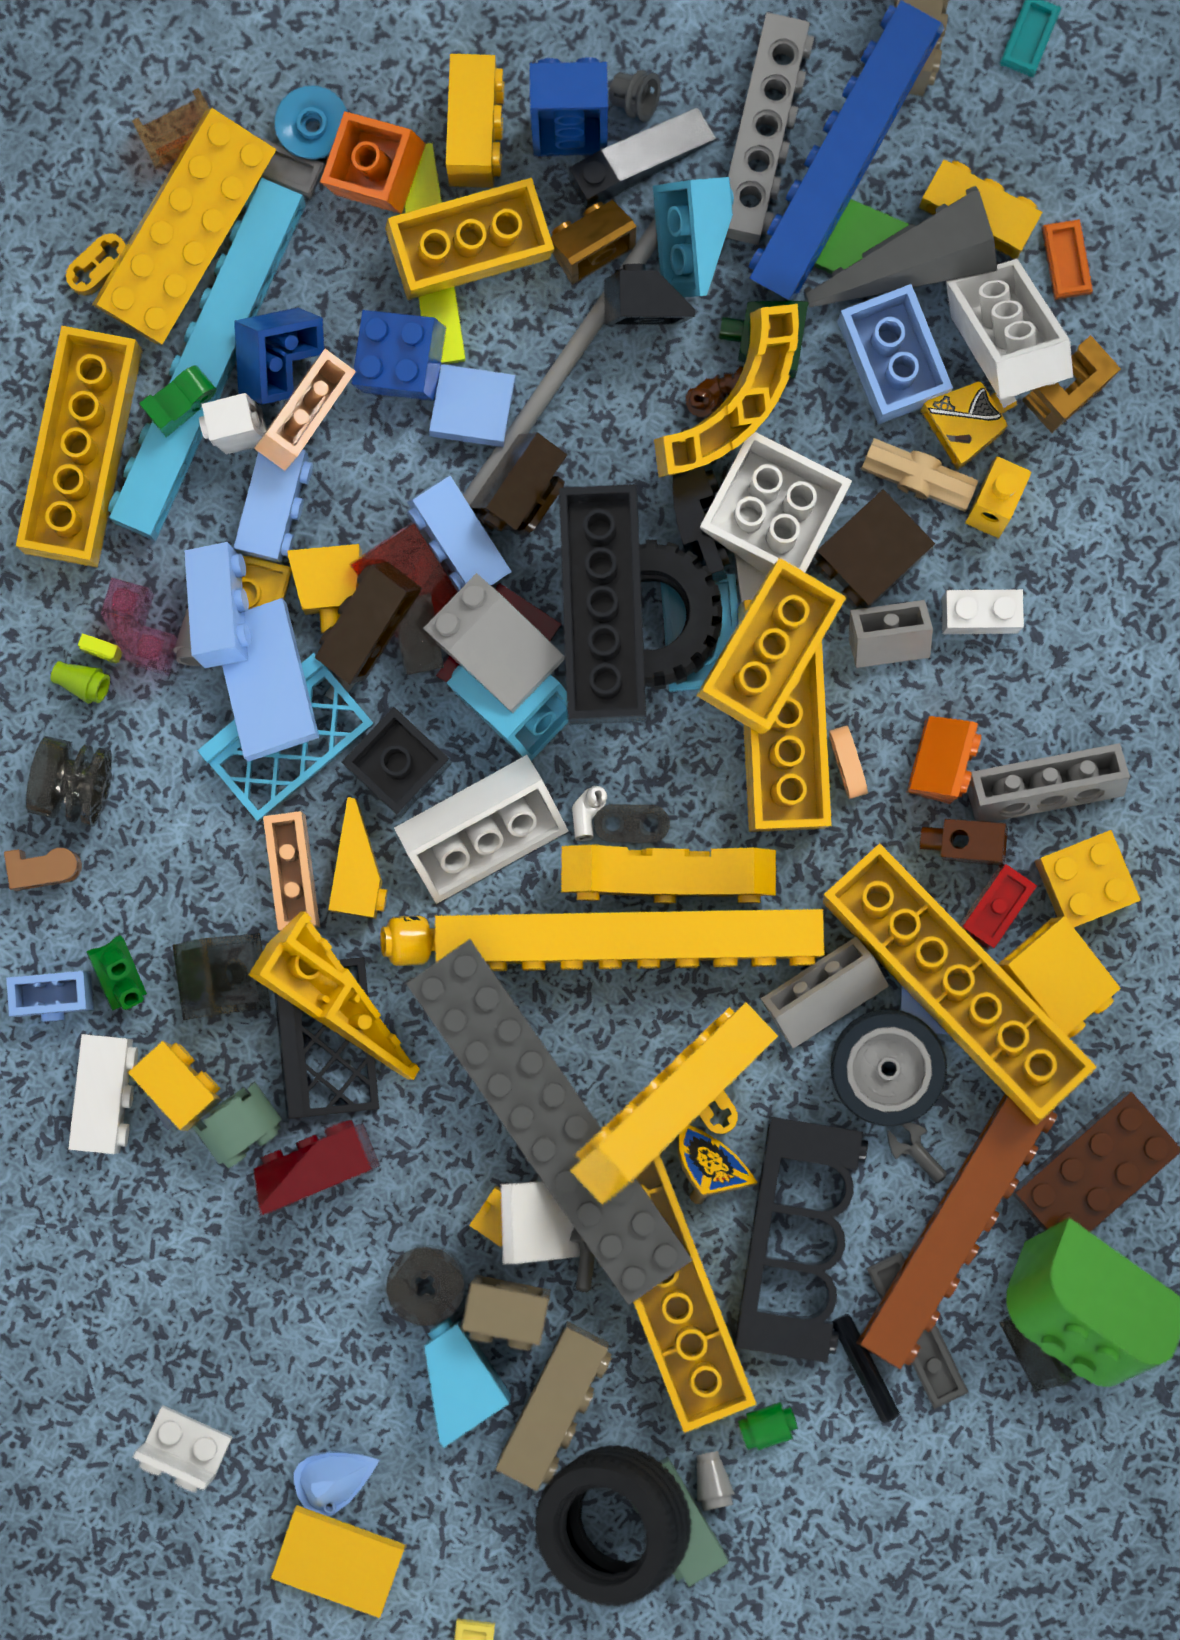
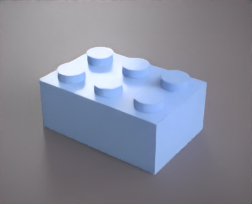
[837,284,953,425]

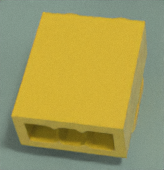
[998,916,1121,1038]

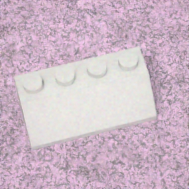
[394,755,569,904]

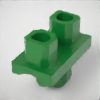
[86,935,147,1011]

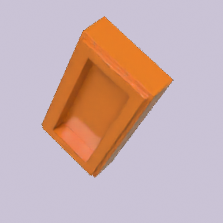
[1042,219,1093,300]

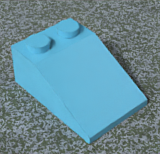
[653,177,734,297]

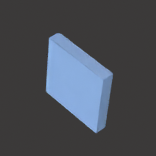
[429,364,515,448]

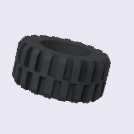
[640,539,722,690]

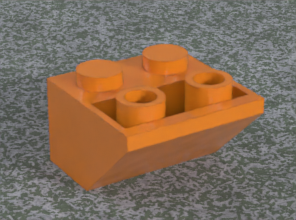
[906,716,982,804]

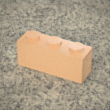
[254,349,356,471]
[263,811,320,931]

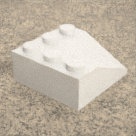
[699,432,852,575]

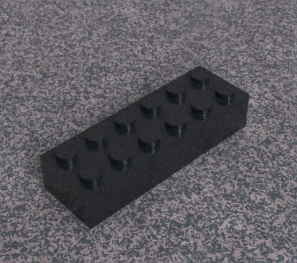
[559,484,647,725]

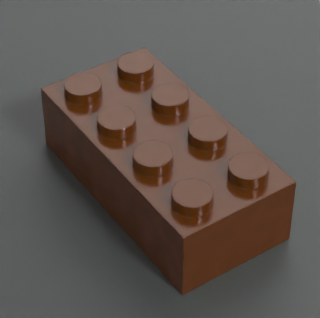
[1012,1091,1180,1232]

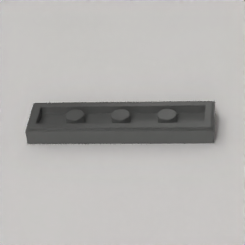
[866,1252,969,1409]

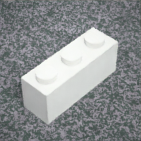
[68,1034,138,1154]

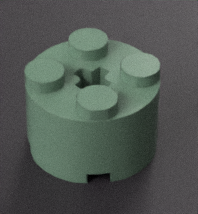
[192,1081,282,1169]

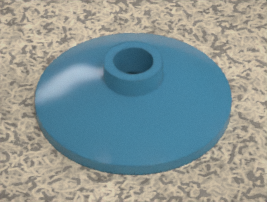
[274,86,347,160]

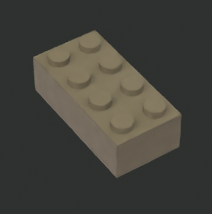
[495,1321,612,1491]

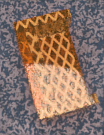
[132,87,210,169]

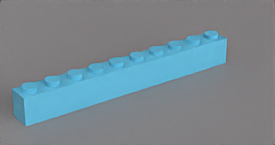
[108,178,306,541]

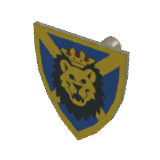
[677,1125,758,1204]

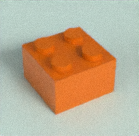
[320,111,426,214]

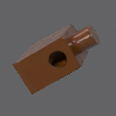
[920,819,1008,866]

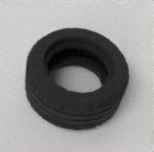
[535,1445,692,1606]

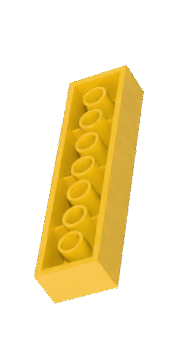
[823,843,1097,1126]
[601,1126,756,1433]

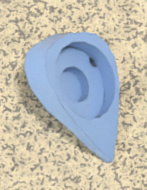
[294,1451,380,1516]

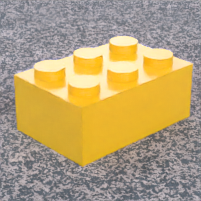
[446,54,505,188]

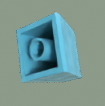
[446,665,568,761]
[424,1317,511,1448]

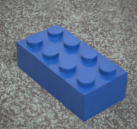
[529,57,608,156]

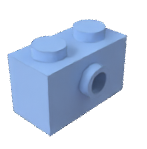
[6,971,94,1022]

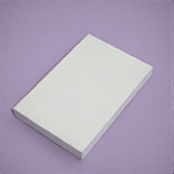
[501,1181,580,1264]

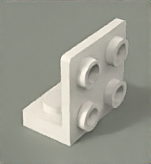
[133,1405,233,1492]

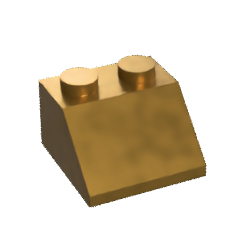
[551,200,636,285]

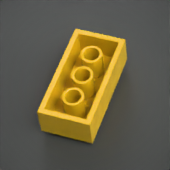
[385,177,554,300]
[696,558,846,735]

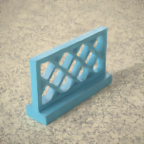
[197,653,375,822]

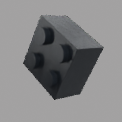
[342,707,452,818]

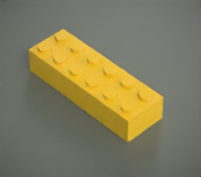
[92,108,277,345]
[16,326,143,568]
[738,600,832,832]
[570,1002,778,1205]

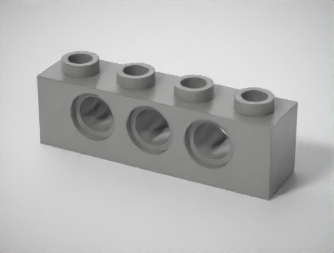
[967,743,1130,822]

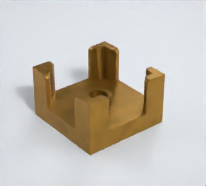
[1022,335,1121,433]

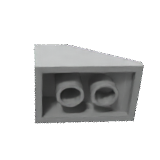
[424,573,565,713]

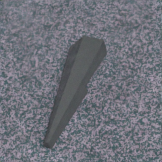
[804,186,997,308]

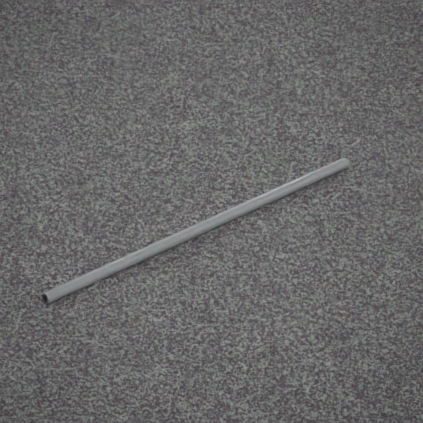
[324,218,658,705]

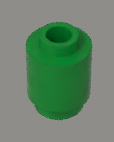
[738,1402,798,1451]

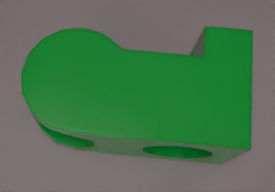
[139,365,217,437]

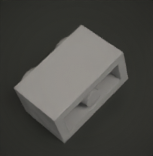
[849,600,933,668]

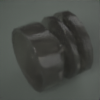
[26,736,112,827]

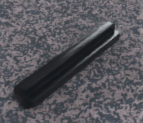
[832,1314,899,1423]

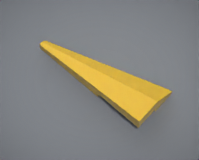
[248,911,420,1080]

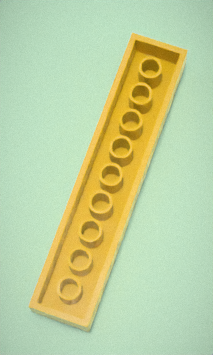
[435,909,824,972]

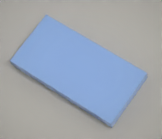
[222,598,320,762]

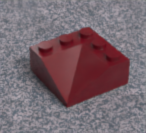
[253,1120,380,1215]

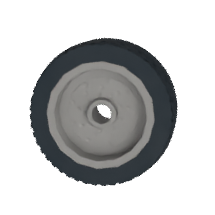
[830,1009,947,1126]

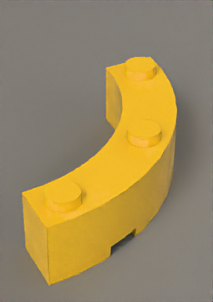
[654,304,799,478]
[561,845,776,904]

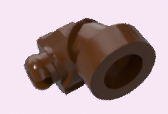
[686,366,744,417]

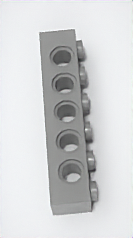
[726,12,814,245]

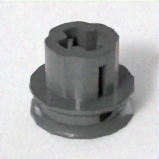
[609,70,661,121]

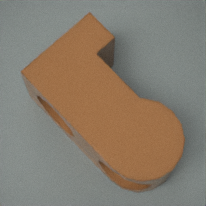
[4,848,82,891]

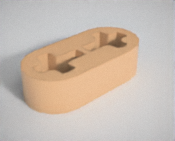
[828,725,868,799]

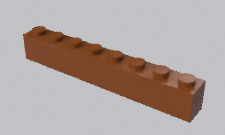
[856,1093,1058,1369]

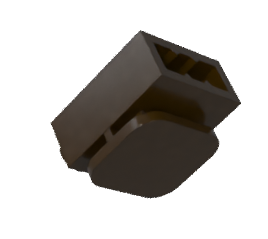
[470,432,567,535]
[814,489,935,608]

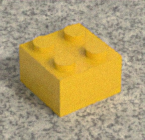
[1034,830,1141,928]
[128,1041,221,1131]

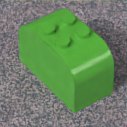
[1006,1218,1180,1387]

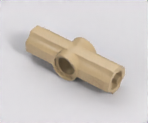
[861,438,979,512]

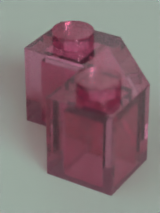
[101,577,177,676]

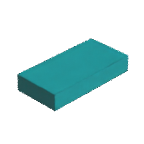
[999,0,1062,78]

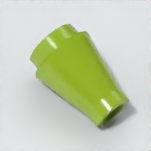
[50,661,110,704]

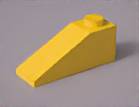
[328,797,388,919]

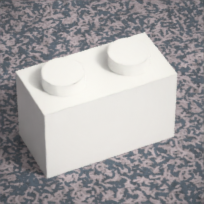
[199,393,266,454]
[942,589,1024,634]

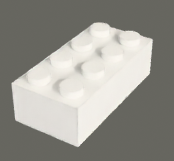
[946,259,1073,399]

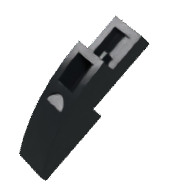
[672,426,730,583]

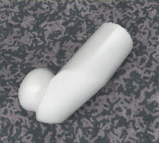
[572,786,607,841]

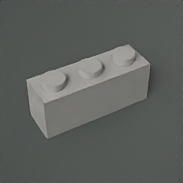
[760,936,889,1049]

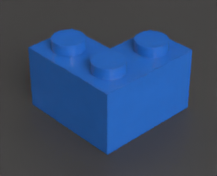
[234,307,324,405]

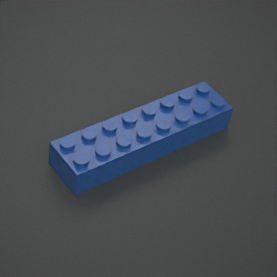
[748,0,945,300]

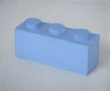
[234,449,313,564]
[407,476,511,592]
[184,542,251,668]

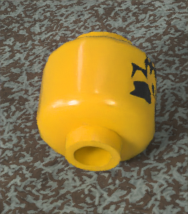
[380,916,435,966]

